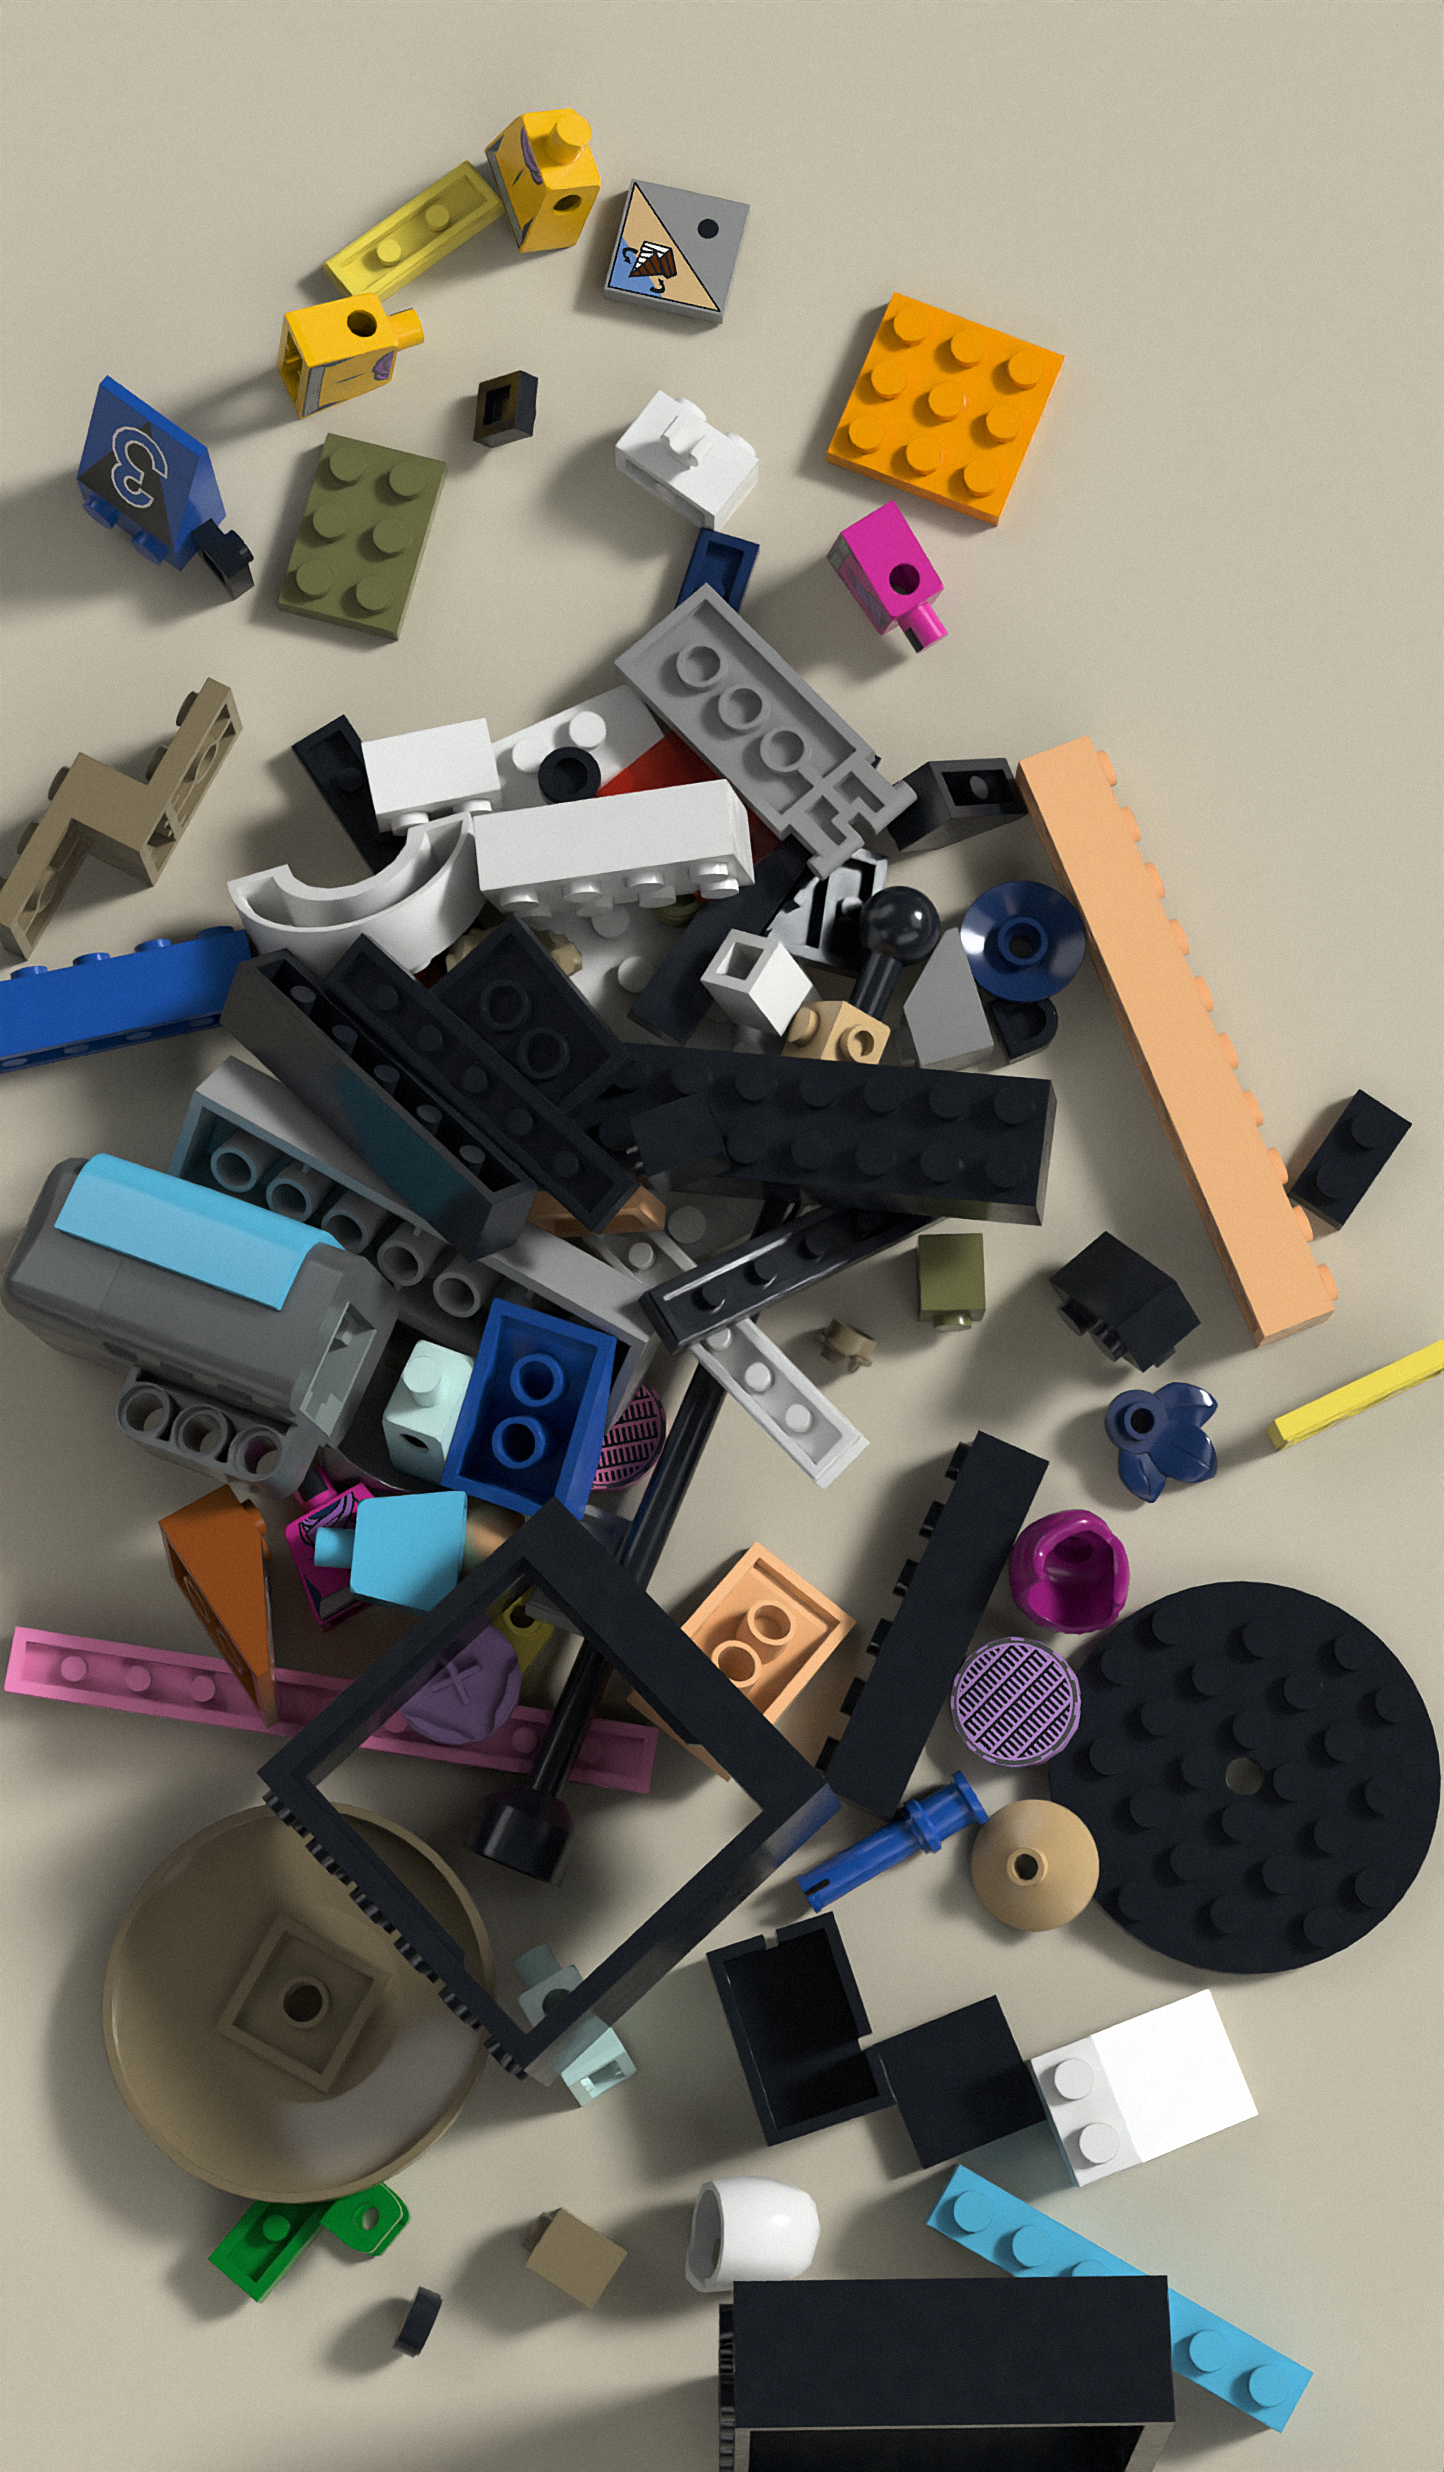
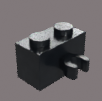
[1049,1231,1201,1373]

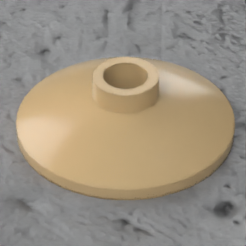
[971,1799,1099,1932]

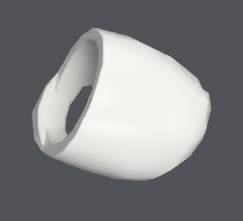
[685,2175,821,2293]

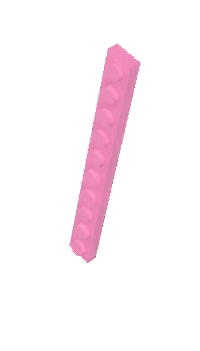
[3,1626,659,1795]

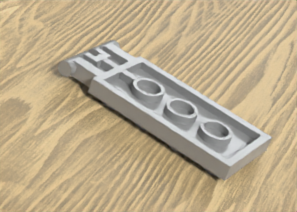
[613,582,917,881]

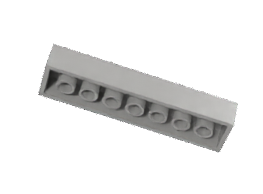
[167,1055,661,1436]

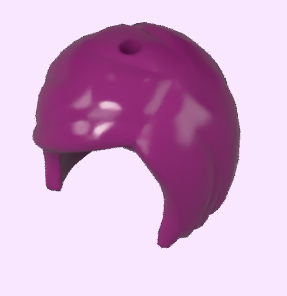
[1009,1509,1130,1635]

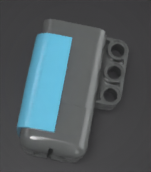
[0,1152,399,1500]

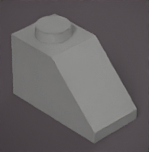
[893,927,994,1071]

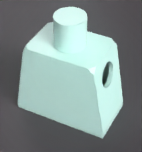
[382,1340,476,1490]
[513,1944,638,2107]

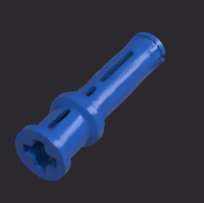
[795,1770,990,1914]

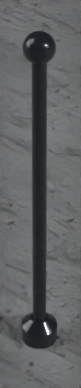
[462,886,940,1887]

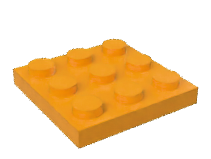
[826,292,1065,526]

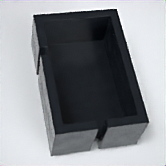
[705,1911,896,2147]

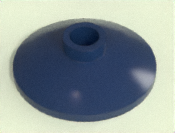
[960,881,1086,1004]

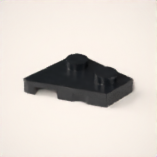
[759,848,889,980]

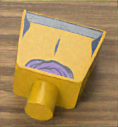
[484,108,601,253]
[276,292,424,419]

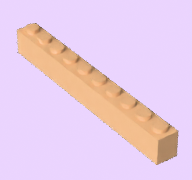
[1015,734,1338,1348]

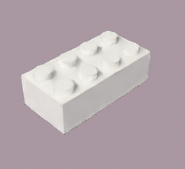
[473,779,755,926]

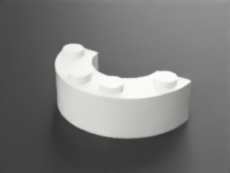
[227,810,487,981]

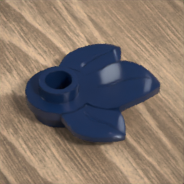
[1104,1382,1218,1503]

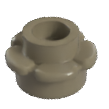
[816,1318,878,1373]

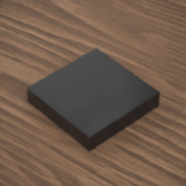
[873,1995,1047,2170]

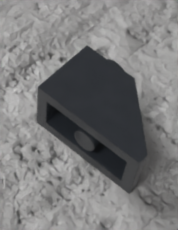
[886,758,1029,852]

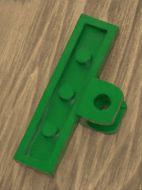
[208,2182,411,2304]

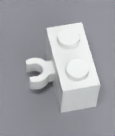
[615,390,759,532]
[361,718,503,836]

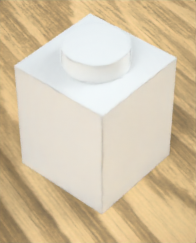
[700,929,812,1036]

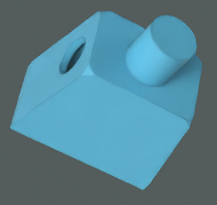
[314,1491,468,1617]

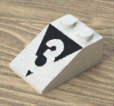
[1024,1989,1258,2187]

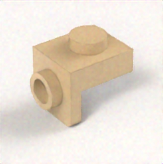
[780,1001,890,1064]

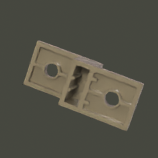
[0,677,243,961]

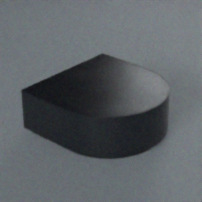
[984,998,1058,1065]

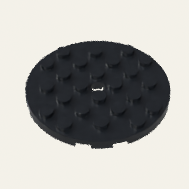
[1047,1581,1441,1975]

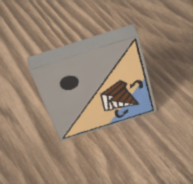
[603,179,750,324]

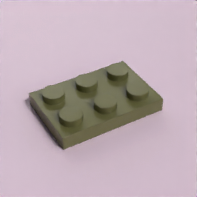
[277,433,448,640]

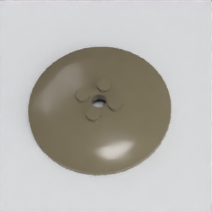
[102,1802,497,2204]

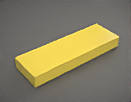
[322,159,505,303]
[1266,1339,1444,1451]

